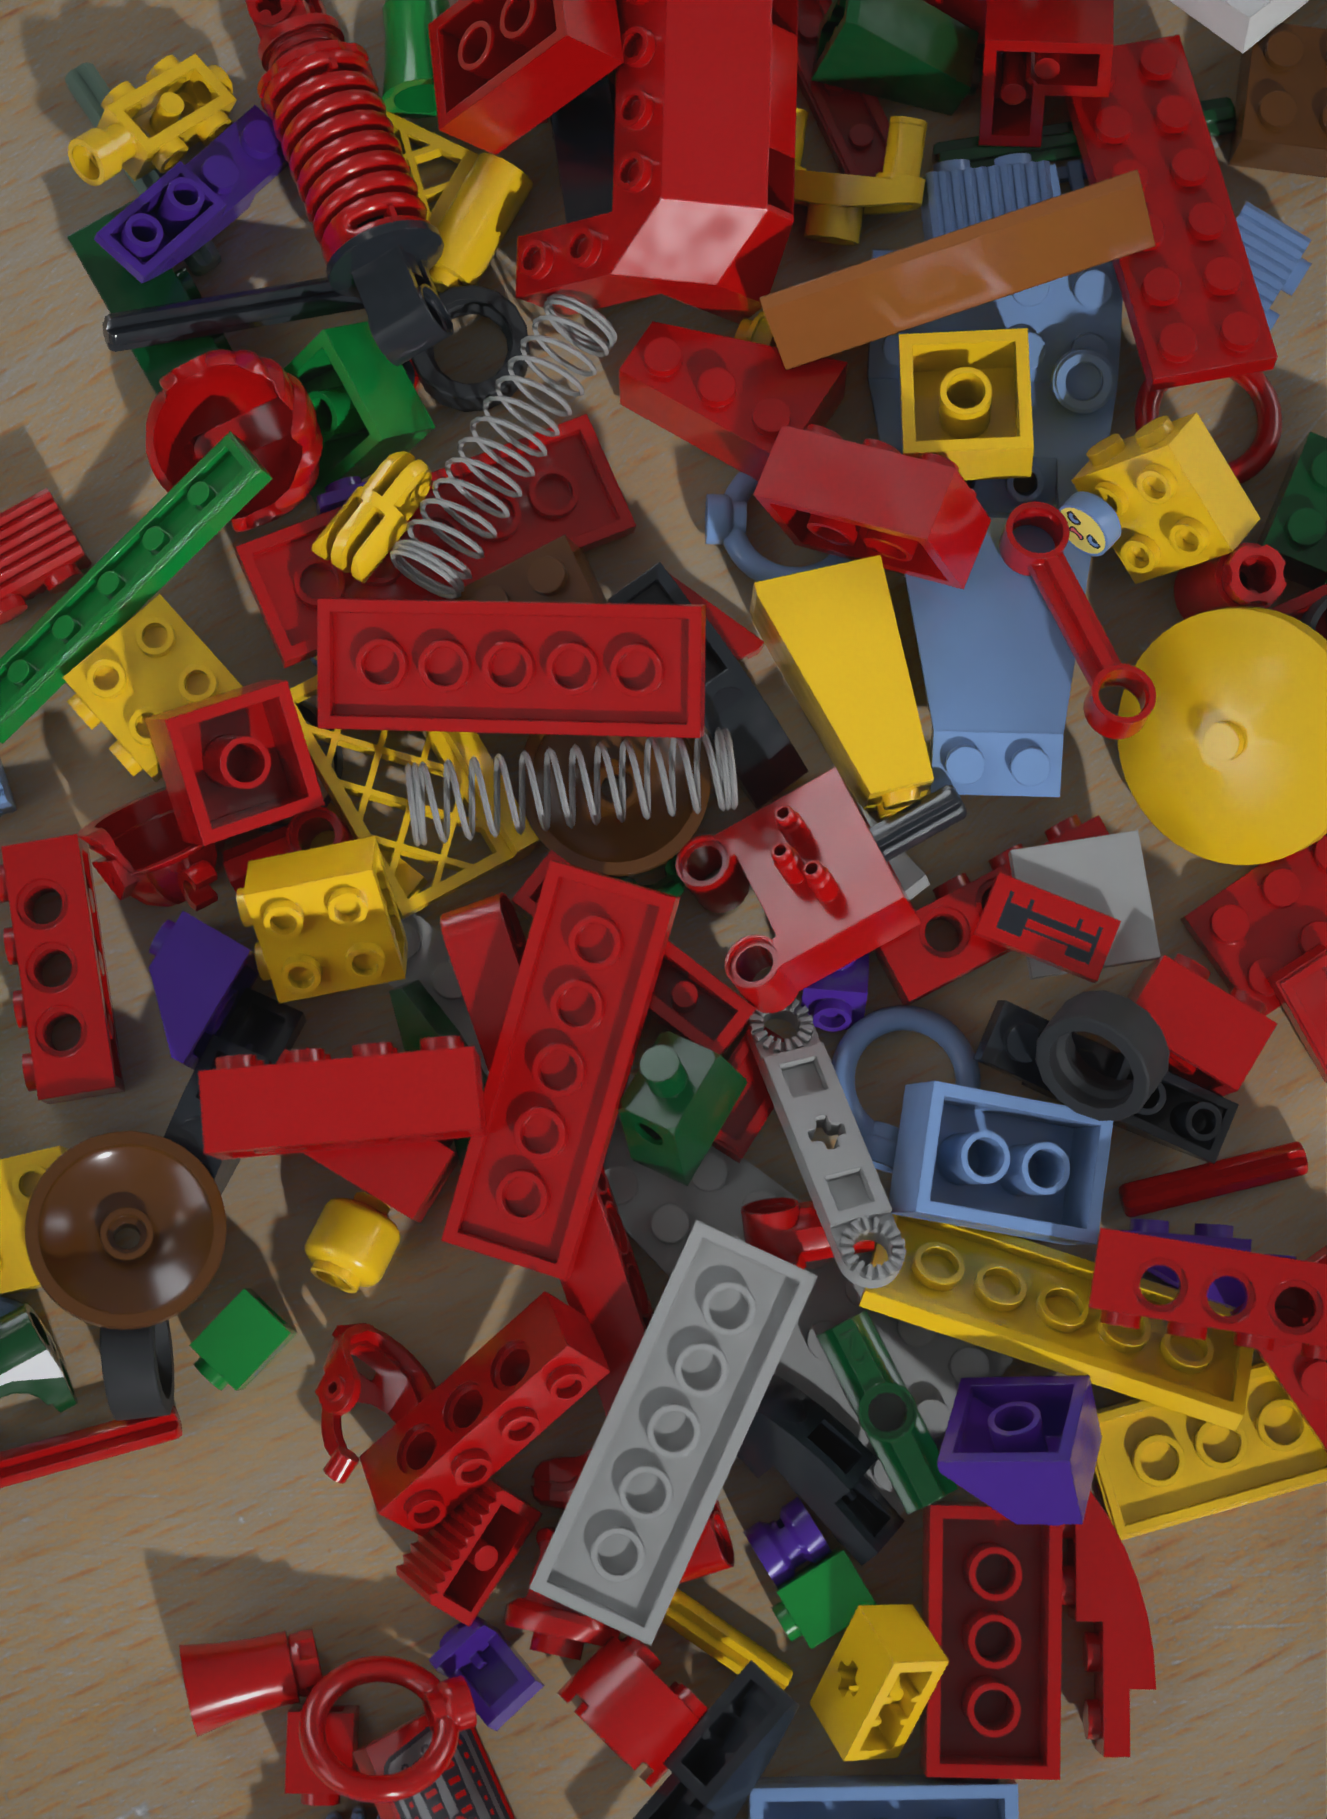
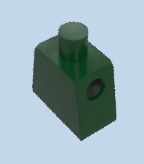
[618,1031,747,1186]

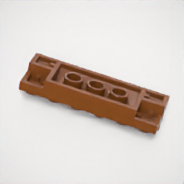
[760,170,1155,370]

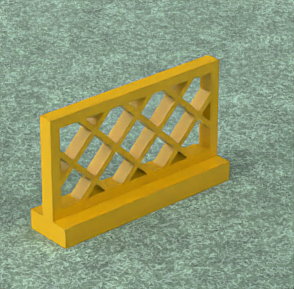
[290,675,539,920]

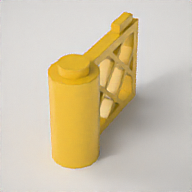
[386,111,533,292]

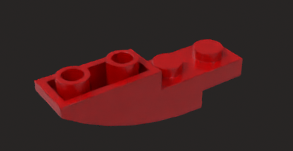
[1062,1491,1156,1757]

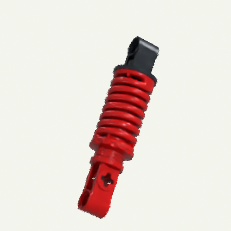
[245,0,454,366]

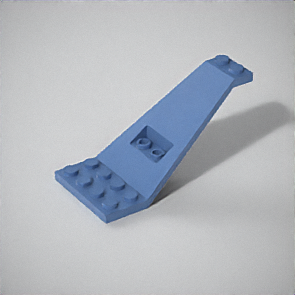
[867,249,1123,797]

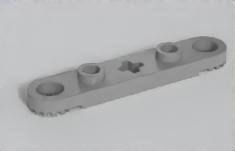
[747,998,906,1288]

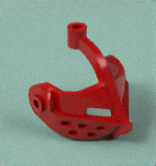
[315,1323,436,1484]

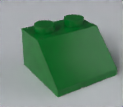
[284,321,435,502]

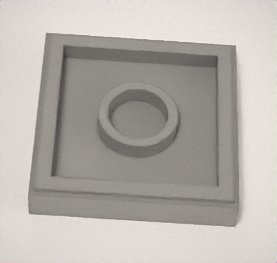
[1008,830,1161,980]

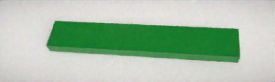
[0,431,273,744]

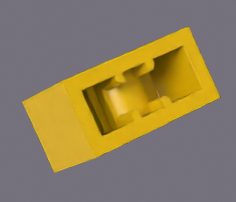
[809,1604,949,1761]

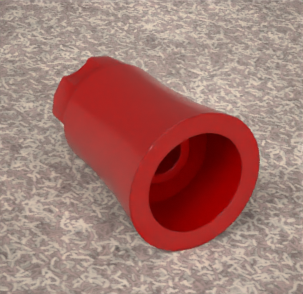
[1174,542,1287,620]
[179,1628,323,1737]

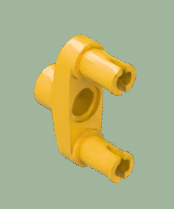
[794,108,928,246]

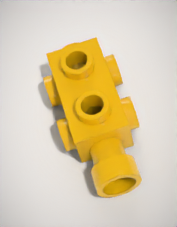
[68,53,237,186]

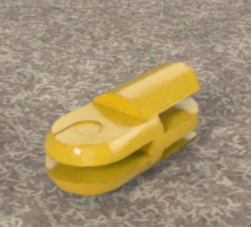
[311,451,432,584]

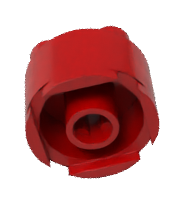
[557,1635,708,1788]

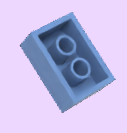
[889,1081,1114,1245]

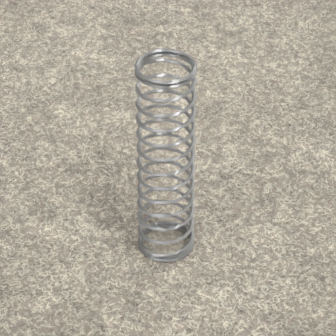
[390,294,617,599]
[405,727,738,847]

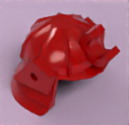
[77,787,227,912]

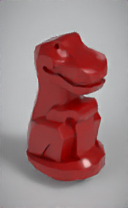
[503,1448,621,1661]

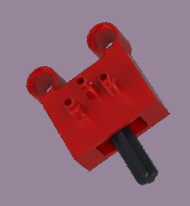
[675,767,967,1013]

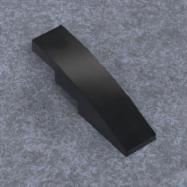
[550,74,615,224]
[633,1660,800,1819]

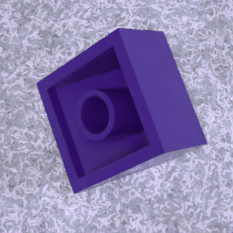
[149,911,259,1070]
[937,1375,1102,1526]

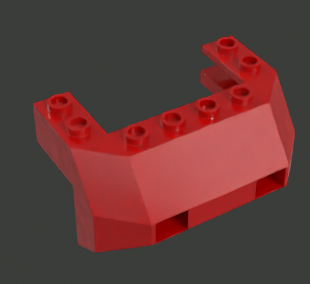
[516,0,799,324]

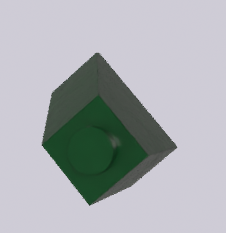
[811,0,983,116]

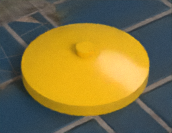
[1117,606,1327,865]

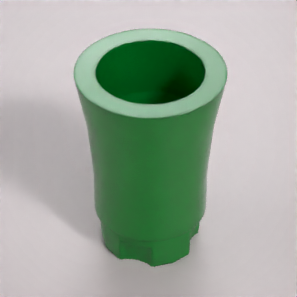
[381,0,450,119]

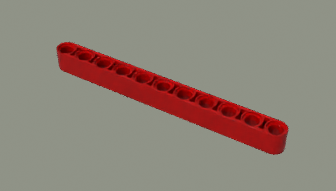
[440,892,735,1584]

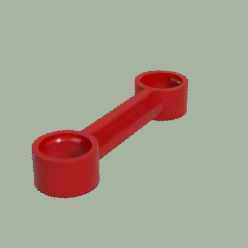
[999,501,1156,739]

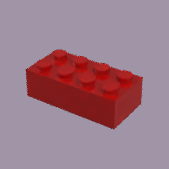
[198,1036,487,1160]
[919,1501,1063,1780]

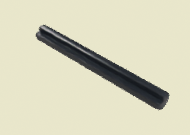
[102,277,365,352]

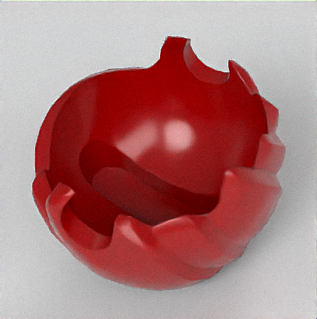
[146,349,323,532]

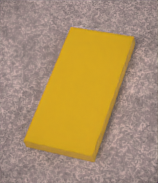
[1094,1361,1327,1541]

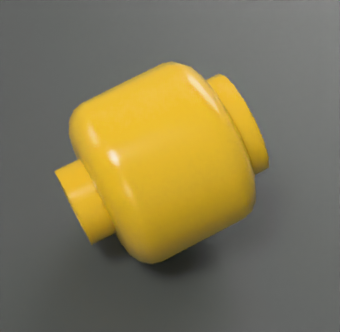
[304,1192,401,1293]

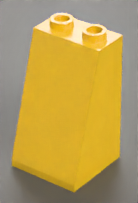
[750,555,934,819]

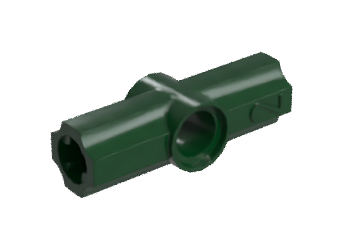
[816,1310,958,1514]

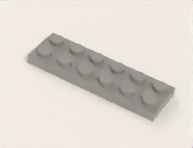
[529,1220,817,1645]

